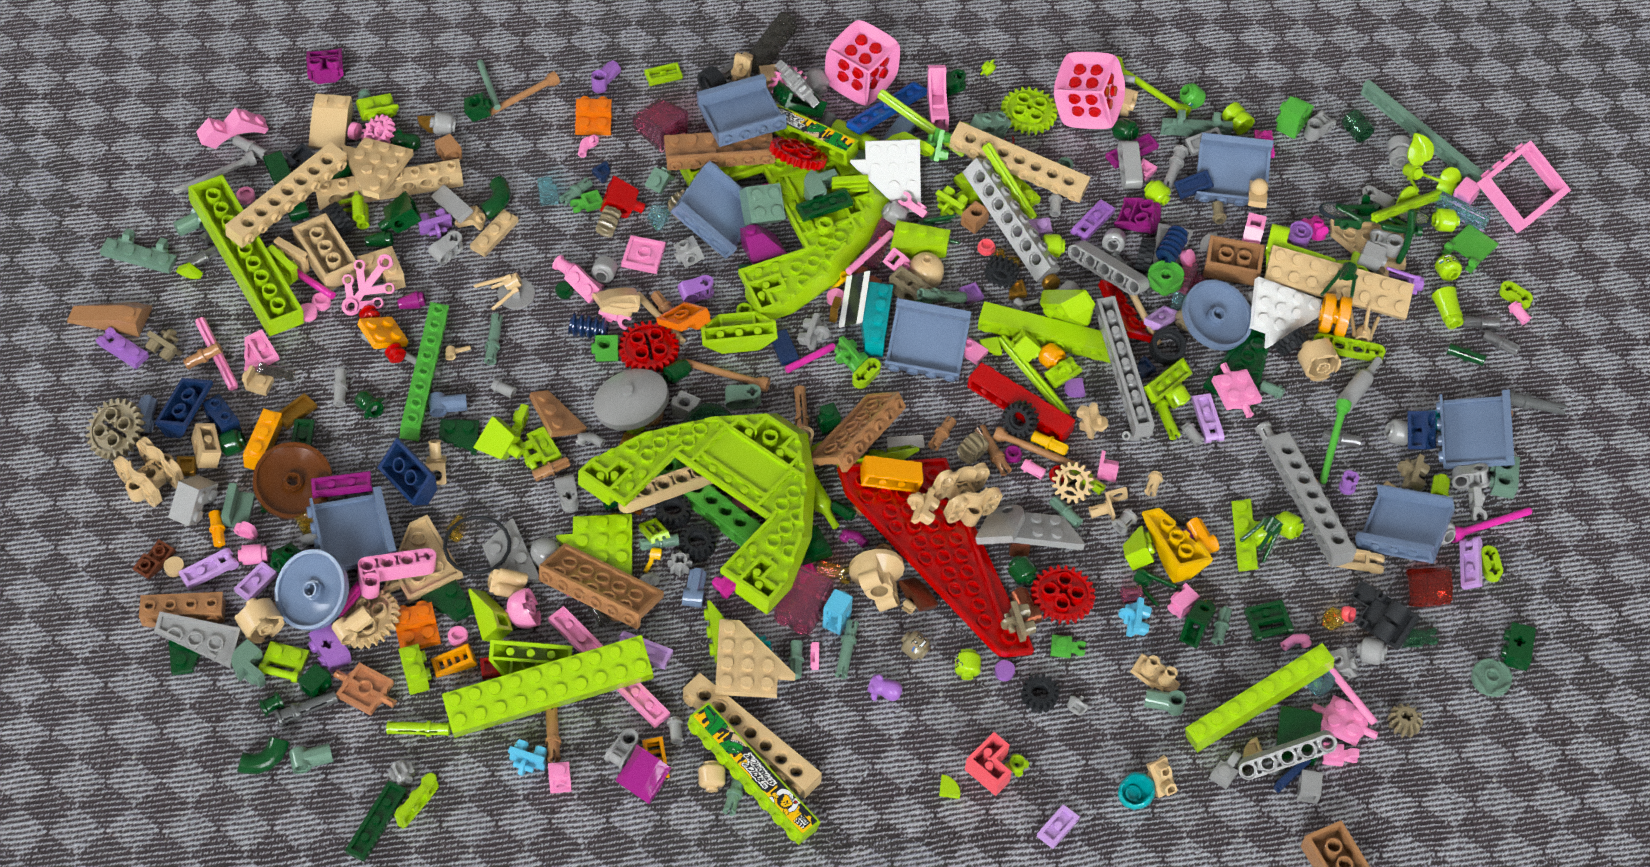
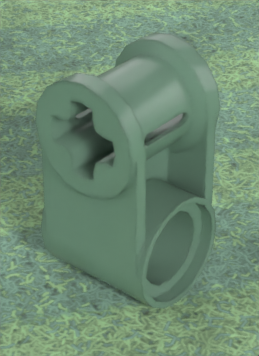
[725,384,762,410]

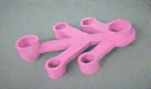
[342,254,395,316]

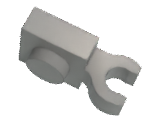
[1468,487,1488,522]
[1209,751,1241,790]

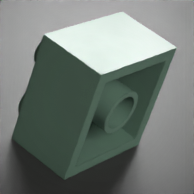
[739,183,786,227]

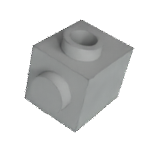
[1357,240,1388,272]

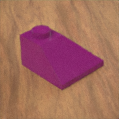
[740,224,787,265]

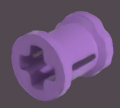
[1338,470,1359,495]

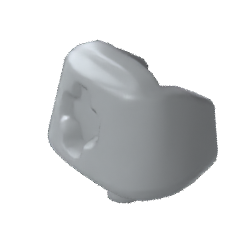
[1067,695,1089,715]

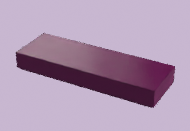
[1105,133,1159,169]
[311,471,373,499]

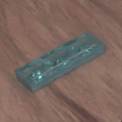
[1434,192,1491,232]

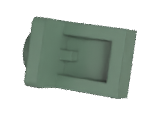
[645,167,674,195]

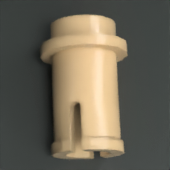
[1144,471,1163,497]

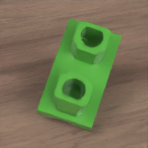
[923,127,952,162]
[834,336,868,373]

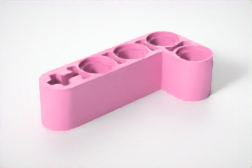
[358,548,436,599]

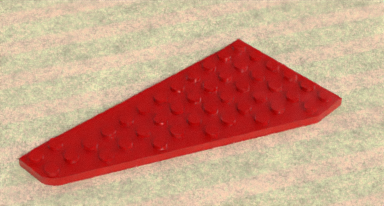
[837,458,1034,657]

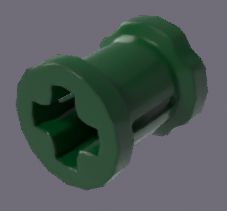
[258,692,285,717]

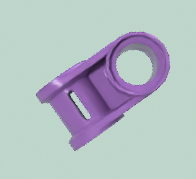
[677,275,714,304]

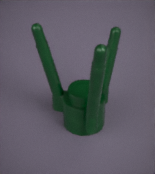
[919,214,960,245]
[1320,262,1358,298]
[1240,515,1284,563]
[1133,567,1179,606]

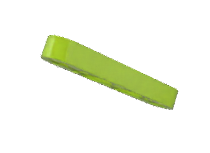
[1313,333,1386,362]

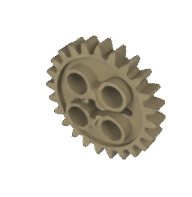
[86,398,146,461]

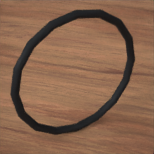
[443,515,511,574]

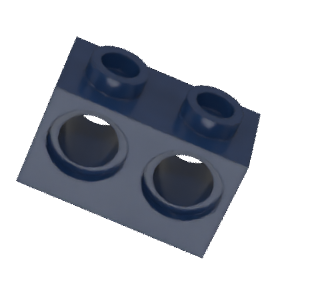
[202,394,242,434]
[1407,410,1436,449]

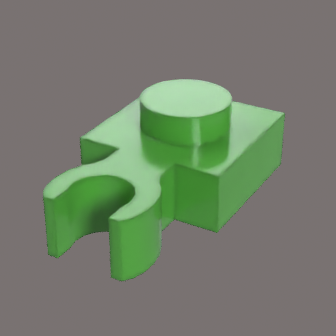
[570,190,603,213]
[1050,635,1086,658]

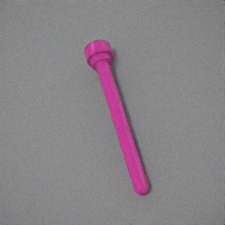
[1452,507,1532,543]

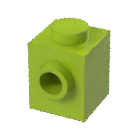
[1010,329,1042,362]

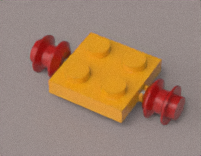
[357,305,408,363]

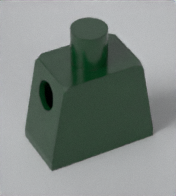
[378,191,422,233]
[1179,600,1216,649]

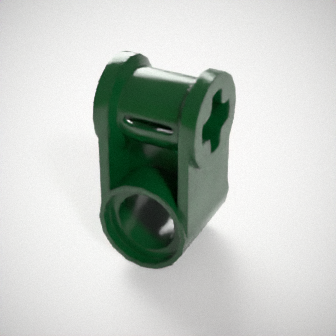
[946,69,966,97]

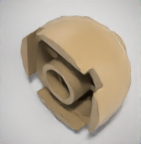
[908,252,944,289]

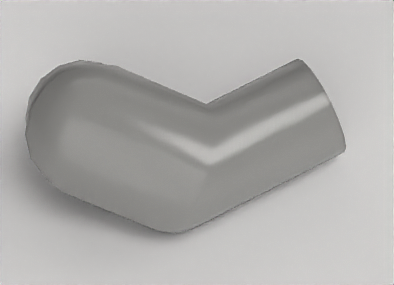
[1122,431,1150,441]

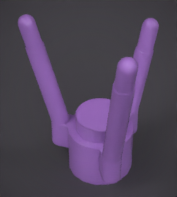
[1386,267,1424,295]

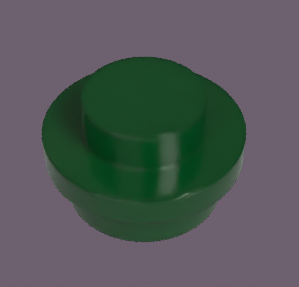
[555,281,574,299]

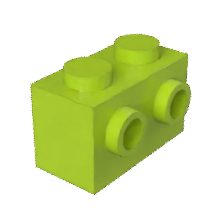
[398,644,432,695]

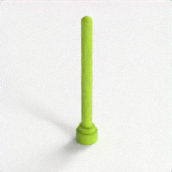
[1122,69,1191,118]

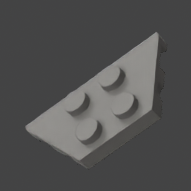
[1012,512,1085,550]
[482,518,541,583]

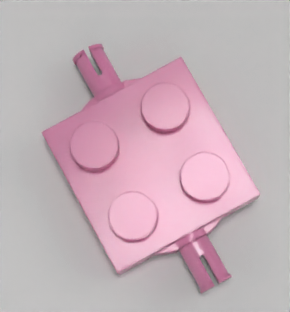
[1211,363,1262,418]
[1311,695,1379,746]

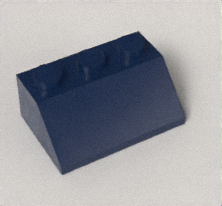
[155,378,213,439]
[377,437,437,505]

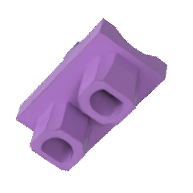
[418,208,452,239]

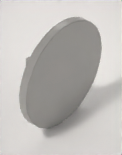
[498,279,535,310]

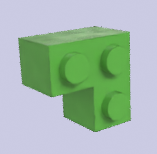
[1276,96,1314,139]

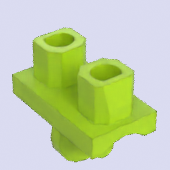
[935,185,969,216]
[1044,356,1083,389]

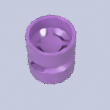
[1287,221,1313,249]

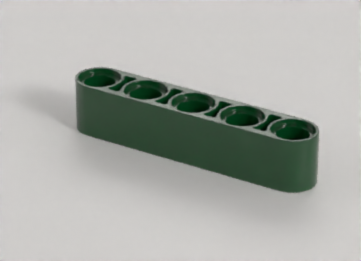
[263,150,310,223]

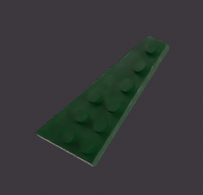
[1203,329,1269,412]

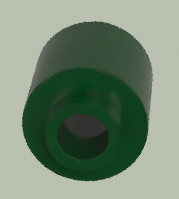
[662,359,691,384]

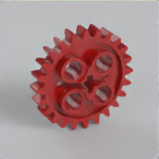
[769,137,827,171]
[618,320,679,372]
[1030,565,1095,625]

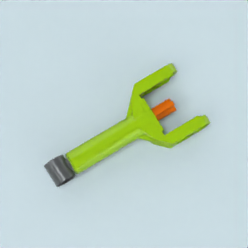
[819,111,935,157]

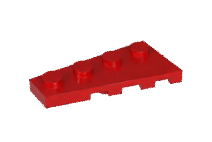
[1098,280,1153,343]

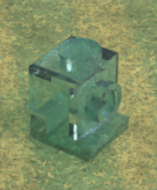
[537,176,559,206]
[1307,671,1336,698]

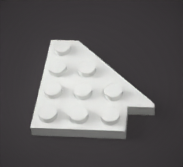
[850,139,921,213]
[1250,277,1322,349]

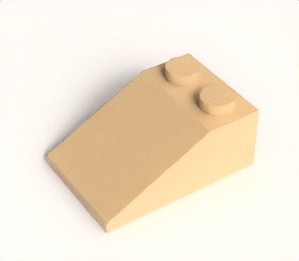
[308,94,354,150]

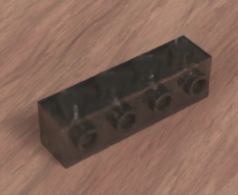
[749,11,797,75]

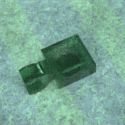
[1402,628,1439,648]

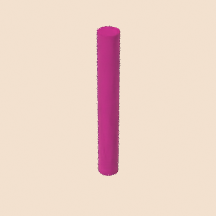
[297,269,336,299]
[784,343,836,373]

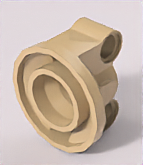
[848,549,905,612]

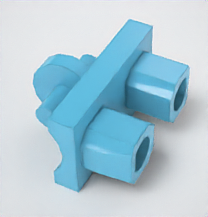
[1118,597,1152,637]
[508,739,547,776]

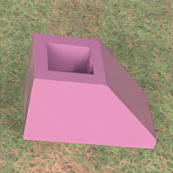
[1242,212,1267,244]

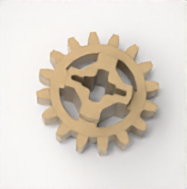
[1052,461,1095,504]

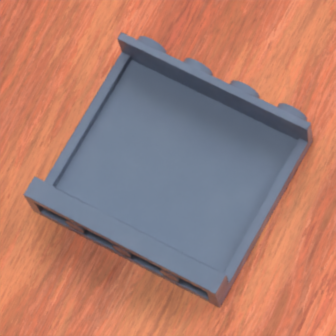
[696,74,787,147]
[1194,132,1274,208]
[670,161,745,259]
[885,298,971,382]
[1436,390,1515,469]
[1355,484,1455,564]
[306,486,396,570]

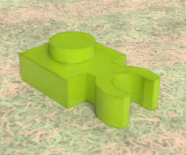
[512,404,529,436]

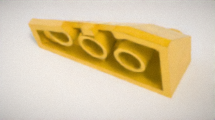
[1142,508,1213,583]

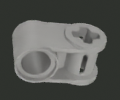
[1303,110,1337,141]
[1358,185,1395,209]
[1369,229,1404,258]
[428,231,464,265]
[1452,463,1490,490]
[554,474,579,513]
[604,728,639,770]

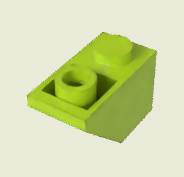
[1123,526,1155,571]

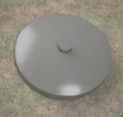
[593,369,669,431]

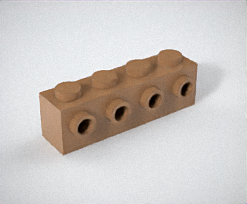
[139,592,226,628]

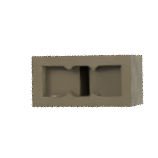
[889,266,930,301]

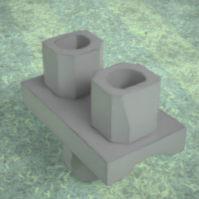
[797,313,830,351]

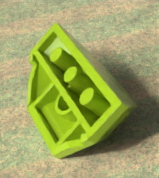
[1040,290,1095,326]
[701,311,778,354]
[489,639,573,676]

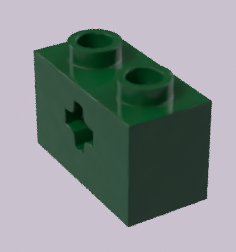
[1500,622,1536,671]

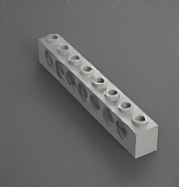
[962,158,1061,282]
[1095,296,1155,439]
[1265,432,1356,568]

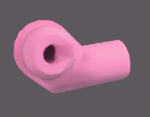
[578,135,599,157]

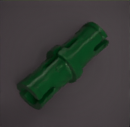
[1447,343,1487,366]

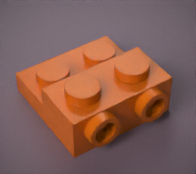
[575,96,612,135]
[656,302,711,331]
[395,601,441,649]

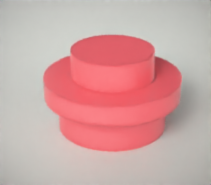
[977,238,996,256]

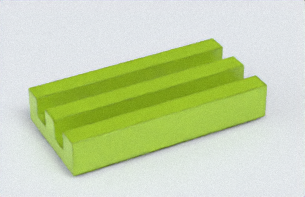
[644,62,683,86]
[831,175,869,193]
[638,518,670,544]

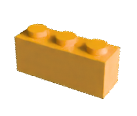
[243,408,283,470]
[860,455,923,492]

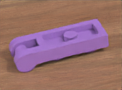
[1070,199,1115,242]
[96,327,149,369]

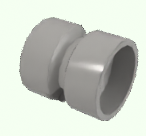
[1388,135,1411,169]

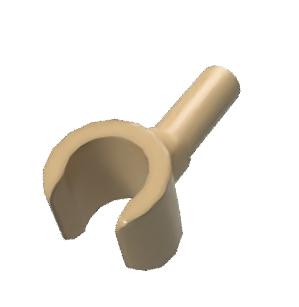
[445,345,471,361]
[902,599,916,614]

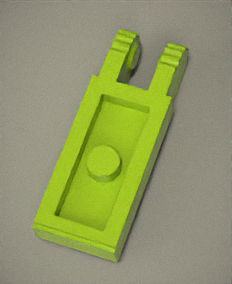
[394,773,439,829]

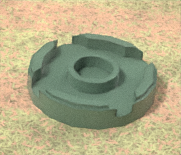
[1471,658,1512,697]

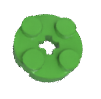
[1147,260,1184,296]

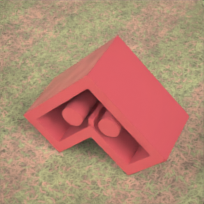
[965,732,1012,796]

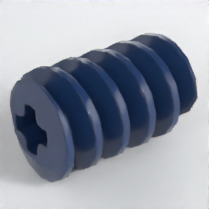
[1155,225,1188,263]
[568,312,609,339]

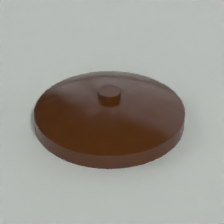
[253,442,332,520]

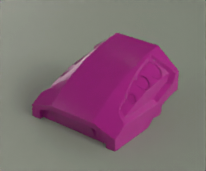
[306,48,344,84]
[1114,197,1161,234]
[615,744,672,805]

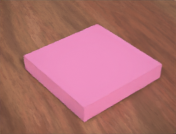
[621,235,666,274]

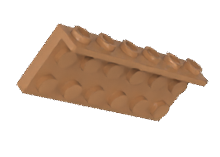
[664,132,775,170]
[811,391,906,472]
[539,543,664,629]

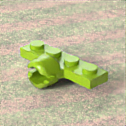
[1143,358,1192,409]
[1231,499,1273,572]

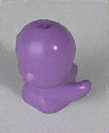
[867,674,902,701]

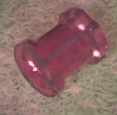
[1120,585,1143,604]

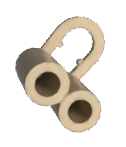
[487,568,528,598]

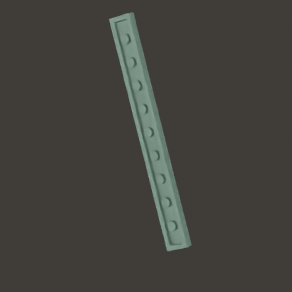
[1361,80,1500,195]

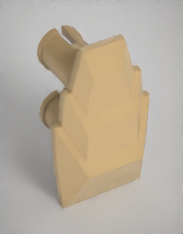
[1130,653,1180,692]

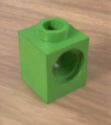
[591,335,618,362]

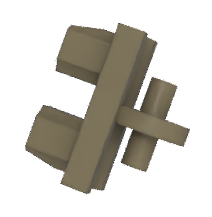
[145,329,183,362]
[1397,454,1430,491]
[1000,600,1036,642]

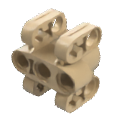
[113,436,184,507]
[932,463,1003,527]

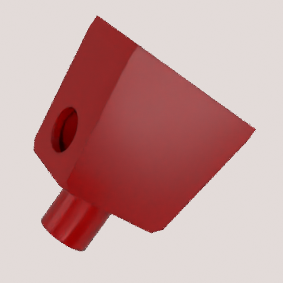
[600,175,645,218]

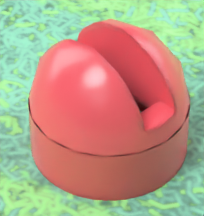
[1339,606,1356,623]

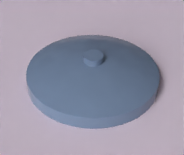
[1182,280,1252,351]
[275,549,349,631]

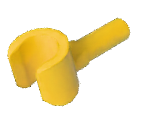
[830,271,850,290]
[643,547,662,573]

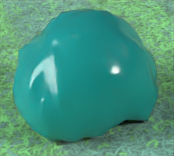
[1118,772,1155,810]

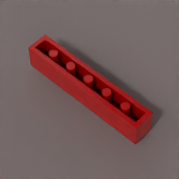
[967,362,1076,443]

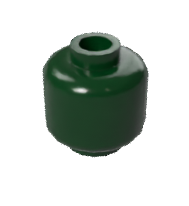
[1111,117,1139,141]
[218,429,247,457]
[1008,555,1037,585]

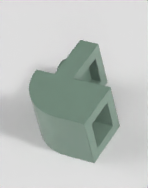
[804,169,837,201]
[231,639,266,688]

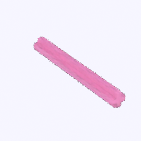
[195,317,238,391]

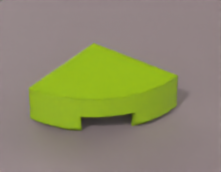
[176,262,203,279]
[979,337,1002,356]
[939,774,960,799]

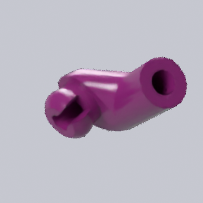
[839,529,869,548]

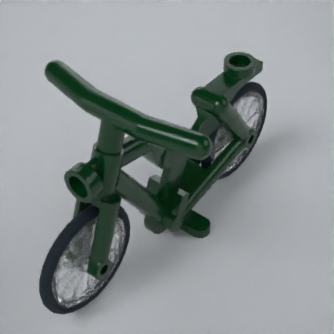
[1319,194,1432,264]

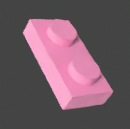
[564,265,603,303]

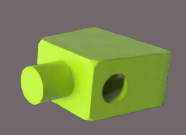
[473,416,524,460]

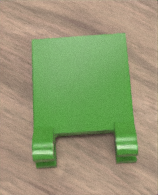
[1441,224,1499,273]

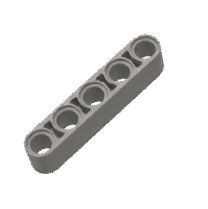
[1067,240,1150,296]
[1237,730,1337,780]

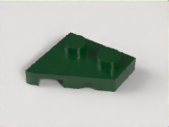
[421,579,474,622]

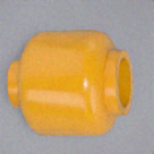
[1038,343,1066,369]

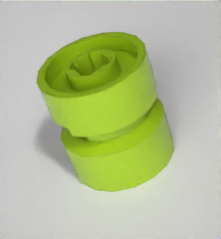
[1221,102,1255,135]

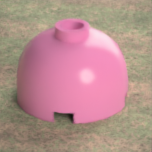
[505,588,541,629]

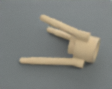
[474,272,523,310]
[1350,305,1380,342]

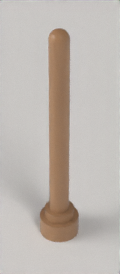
[489,71,560,117]
[686,359,770,392]
[993,426,1081,467]

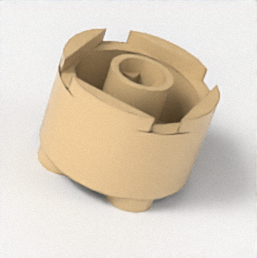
[1298,338,1341,381]
[234,598,284,644]

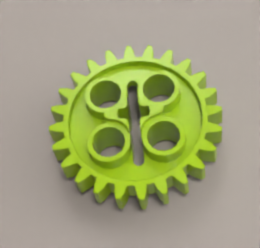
[1000,87,1058,135]

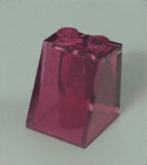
[633,99,688,153]
[774,565,833,637]

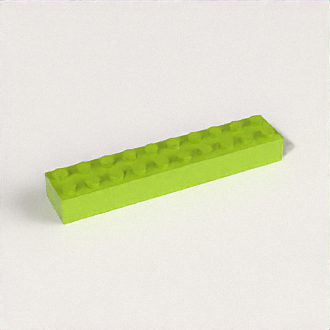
[188,174,304,337]
[442,635,654,738]

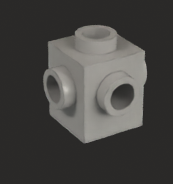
[674,235,705,268]
[1329,647,1358,681]

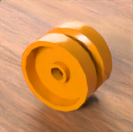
[1318,293,1353,337]

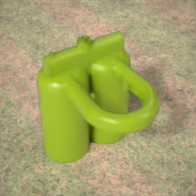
[337,191,370,229]

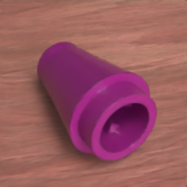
[397,290,426,310]

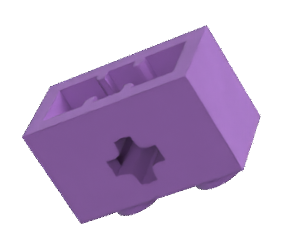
[308,624,352,673]

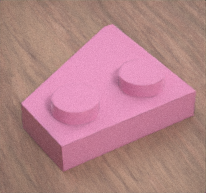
[244,329,280,372]

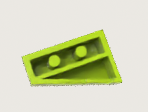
[890,220,951,262]

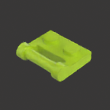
[258,641,310,683]

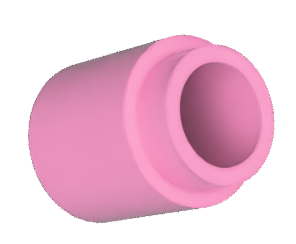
[238,544,268,565]

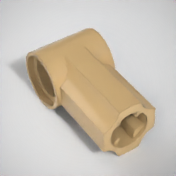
[331,605,374,645]

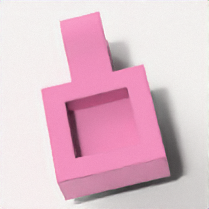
[898,192,929,218]
[598,310,632,330]
[1322,742,1359,766]

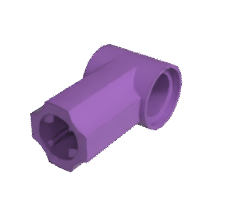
[591,60,621,93]

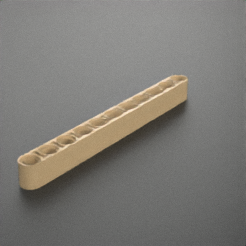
[618,426,814,513]

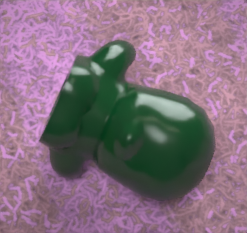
[390,128,421,152]
[354,390,384,420]

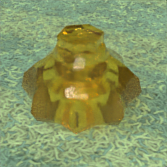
[1322,606,1344,631]

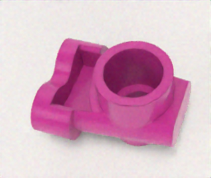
[1301,215,1329,241]

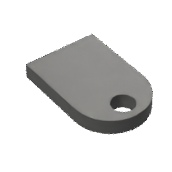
[975,504,1026,545]

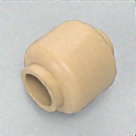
[698,761,726,793]

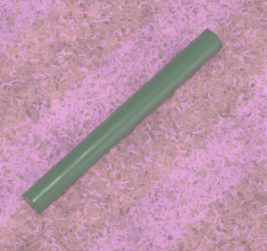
[477,59,501,110]

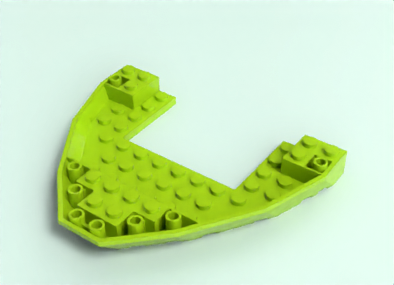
[680,158,890,320]
[578,413,816,614]

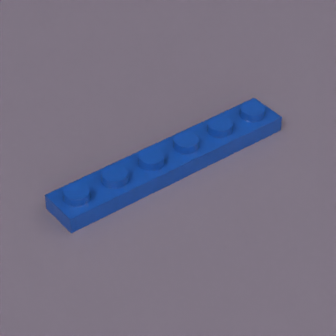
[846,82,927,135]

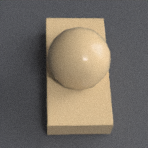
[1248,178,1268,208]

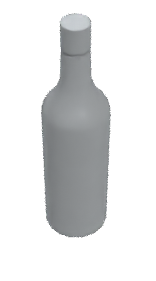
[1335,357,1382,412]

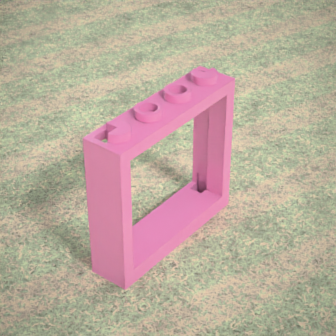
[1477,140,1571,233]

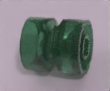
[1342,109,1375,143]

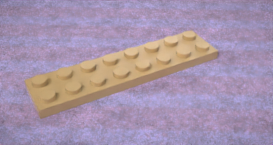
[1264,245,1414,320]

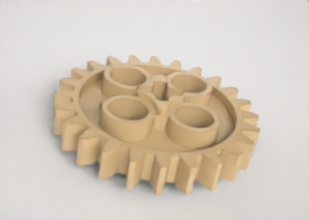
[338,590,401,650]

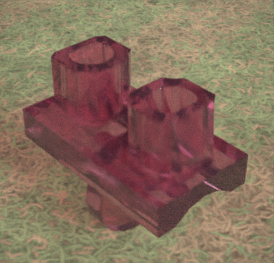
[1178,263,1205,299]

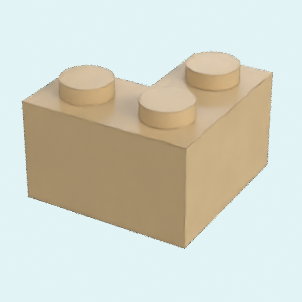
[356,246,406,292]

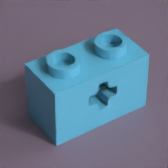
[822,589,853,635]

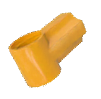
[1185,517,1219,554]

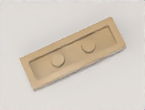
[470,210,519,257]

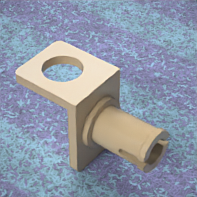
[425,439,447,485]
[1088,487,1128,522]

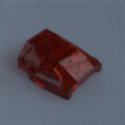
[1406,566,1453,607]

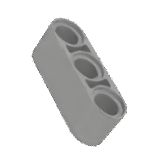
[1117,141,1143,189]

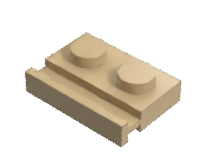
[274,237,310,274]

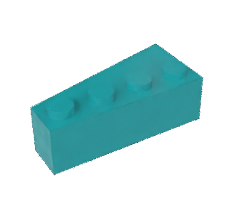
[860,282,893,357]

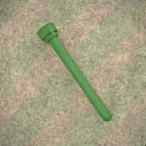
[1319,399,1352,484]

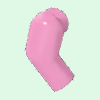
[1280,634,1312,651]

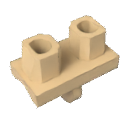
[731,52,753,82]
[1076,402,1109,440]
[907,487,940,525]
[1146,755,1178,798]

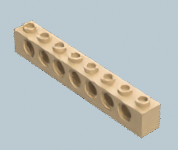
[949,121,1091,203]
[225,142,347,248]
[316,159,464,210]
[683,673,822,799]

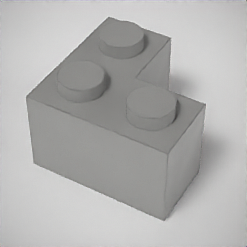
[168,475,218,526]

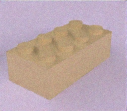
[292,213,359,290]

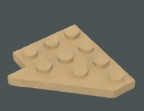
[341,137,414,199]
[1330,219,1406,277]
[383,515,463,603]
[715,619,795,698]

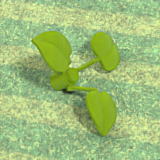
[1396,133,1462,216]

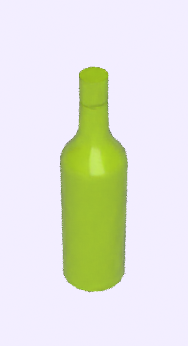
[814,474,839,529]

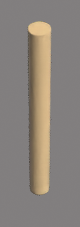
[638,291,686,345]
[1129,294,1162,345]

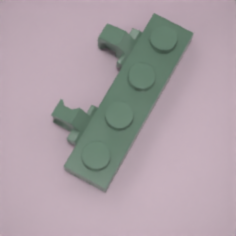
[1160,110,1233,136]
[100,228,177,274]

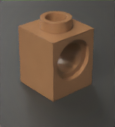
[435,134,463,161]
[961,201,989,234]

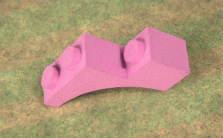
[927,65,949,132]
[196,108,269,149]

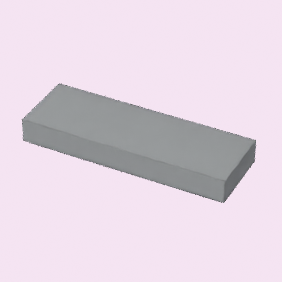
[431,184,474,224]

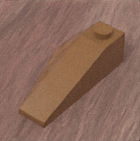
[67,302,153,337]

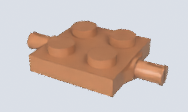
[333,662,397,716]

